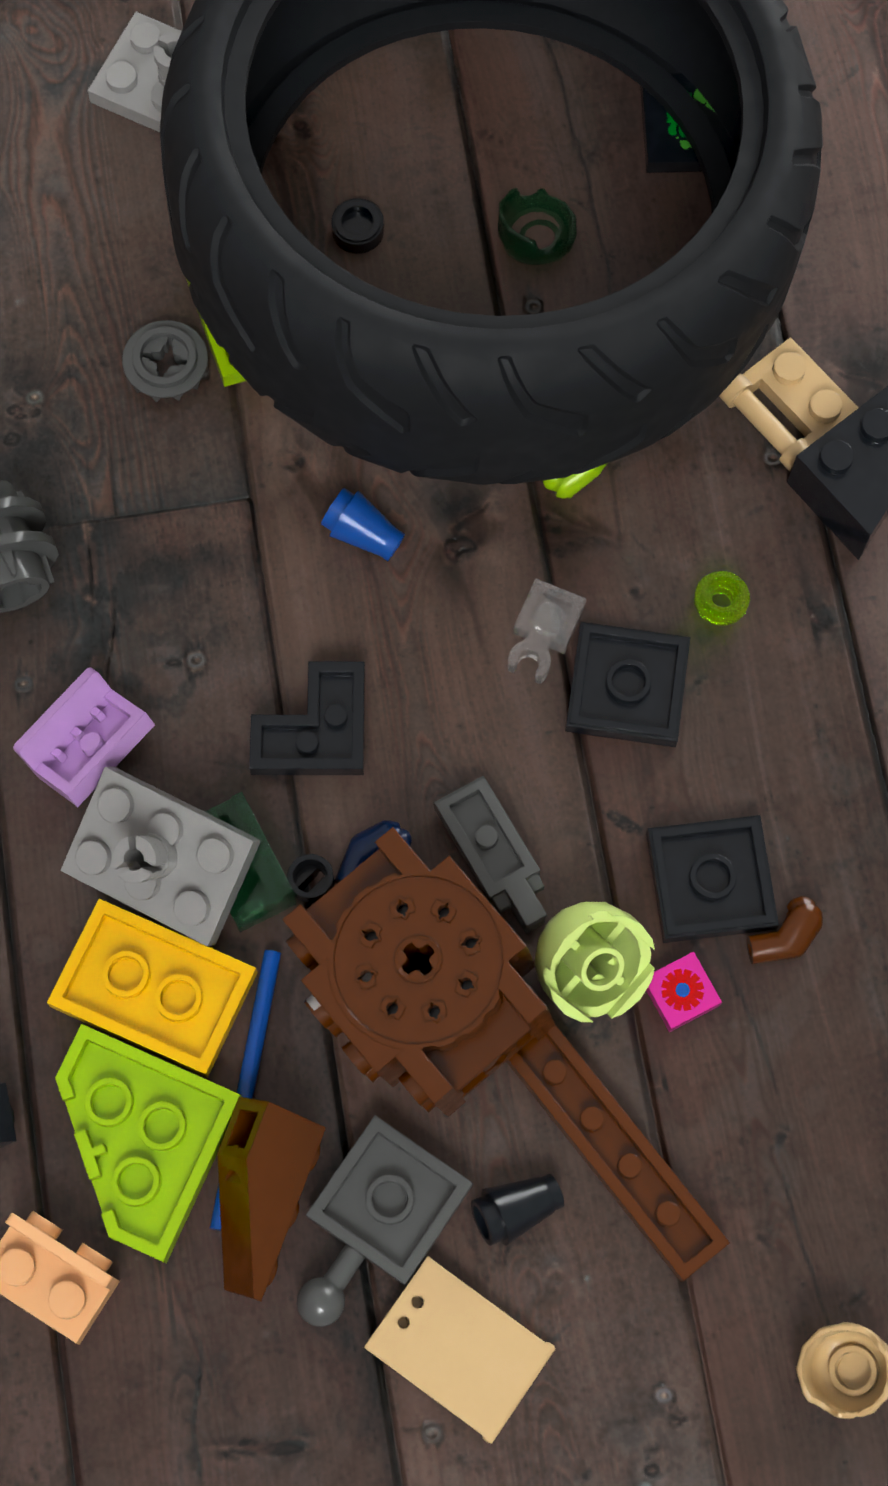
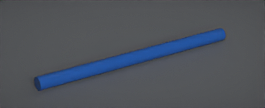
[210,950,281,1231]

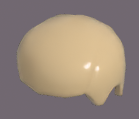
[796,1322,888,1419]

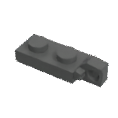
[434,776,547,934]

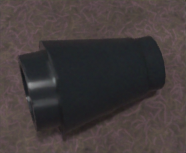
[471,1174,564,1246]

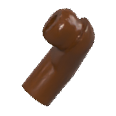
[747,896,823,964]

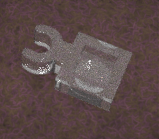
[508,578,587,684]

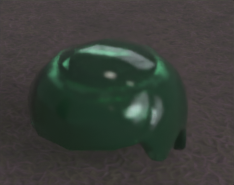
[498,188,577,265]

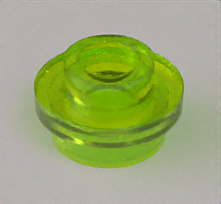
[694,571,750,625]

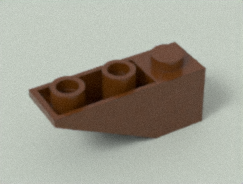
[217,1097,326,1301]

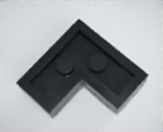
[249,661,365,775]

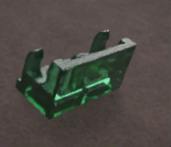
[205,791,296,933]

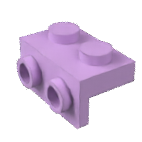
[13,667,155,807]

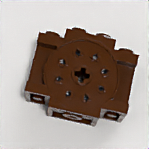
[282,827,556,1117]

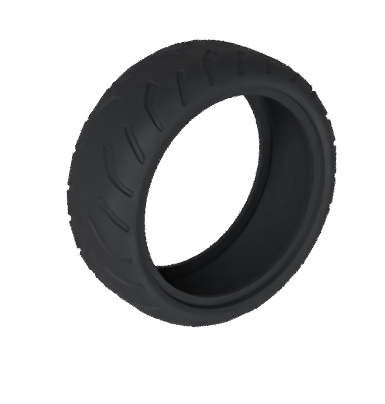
[160,0,823,485]

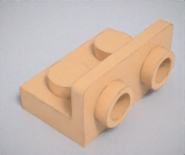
[0,1210,120,1345]

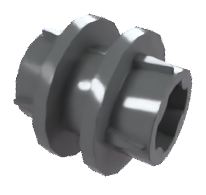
[0,480,59,613]

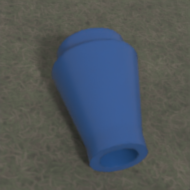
[321,488,406,561]

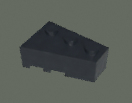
[787,386,888,560]

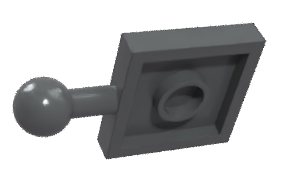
[297,1115,473,1327]

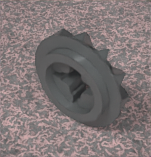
[122,320,208,402]

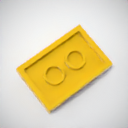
[47,898,258,1078]

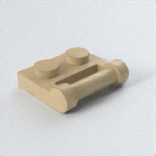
[719,337,859,472]

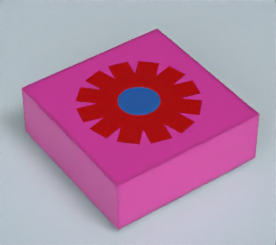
[646,952,722,1032]

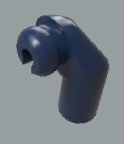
[335,820,412,884]

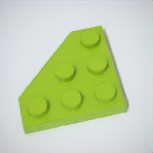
[55,1024,242,1264]

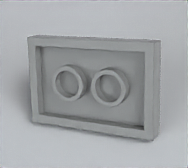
[87,12,182,132]
[60,766,261,947]

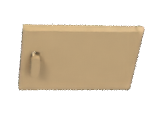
[364,1256,555,1444]

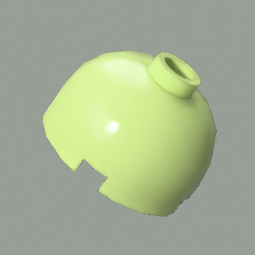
[534,902,655,1023]

